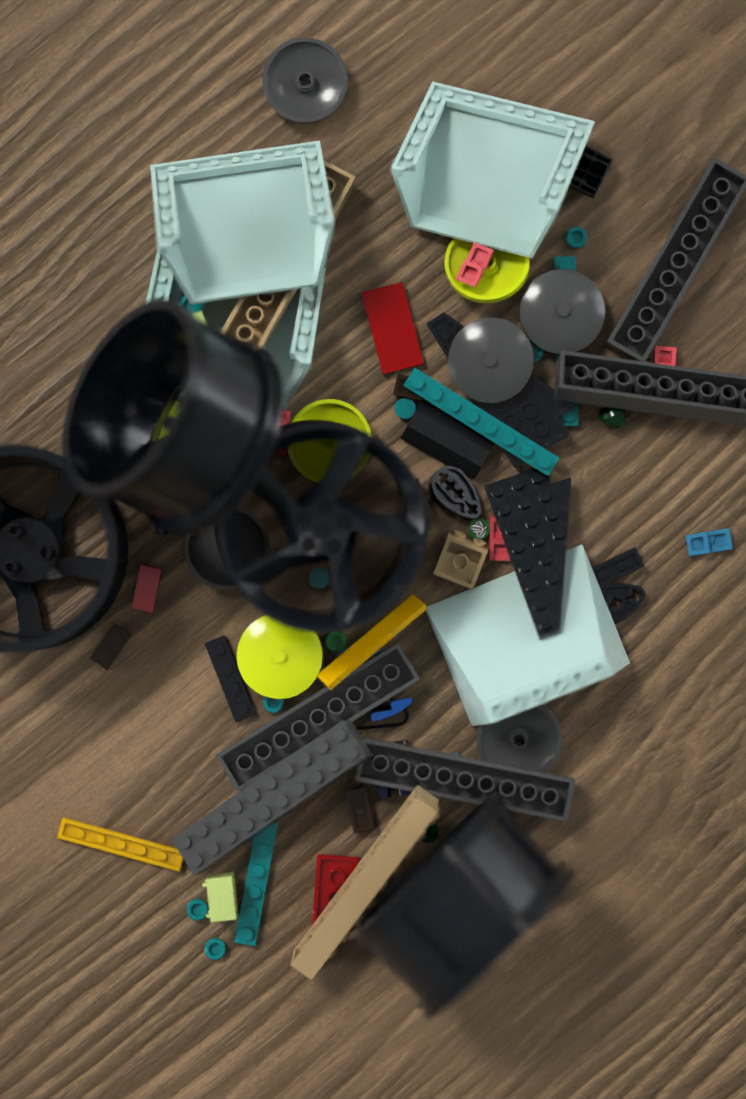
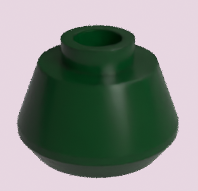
[599,407,627,429]

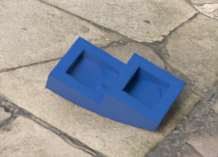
[371,697,412,722]

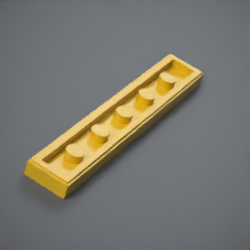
[317,594,427,690]
[57,817,184,872]

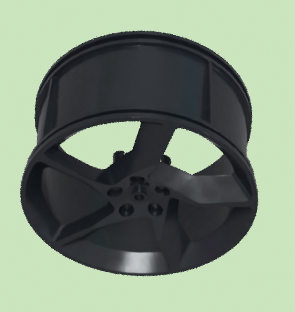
[62,299,283,536]
[214,420,428,632]
[0,444,129,653]
[348,791,576,1019]

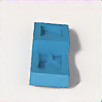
[686,528,733,556]

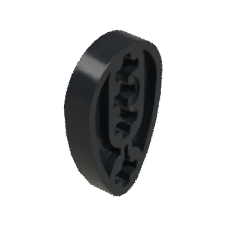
[428,466,481,520]
[600,583,645,624]

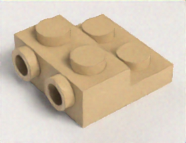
[433,530,489,589]

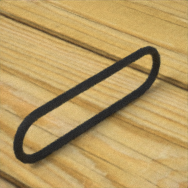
[355,706,409,730]

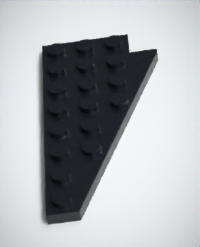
[426,312,575,468]
[484,468,572,640]

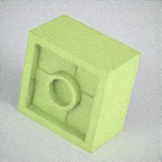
[202,871,239,922]

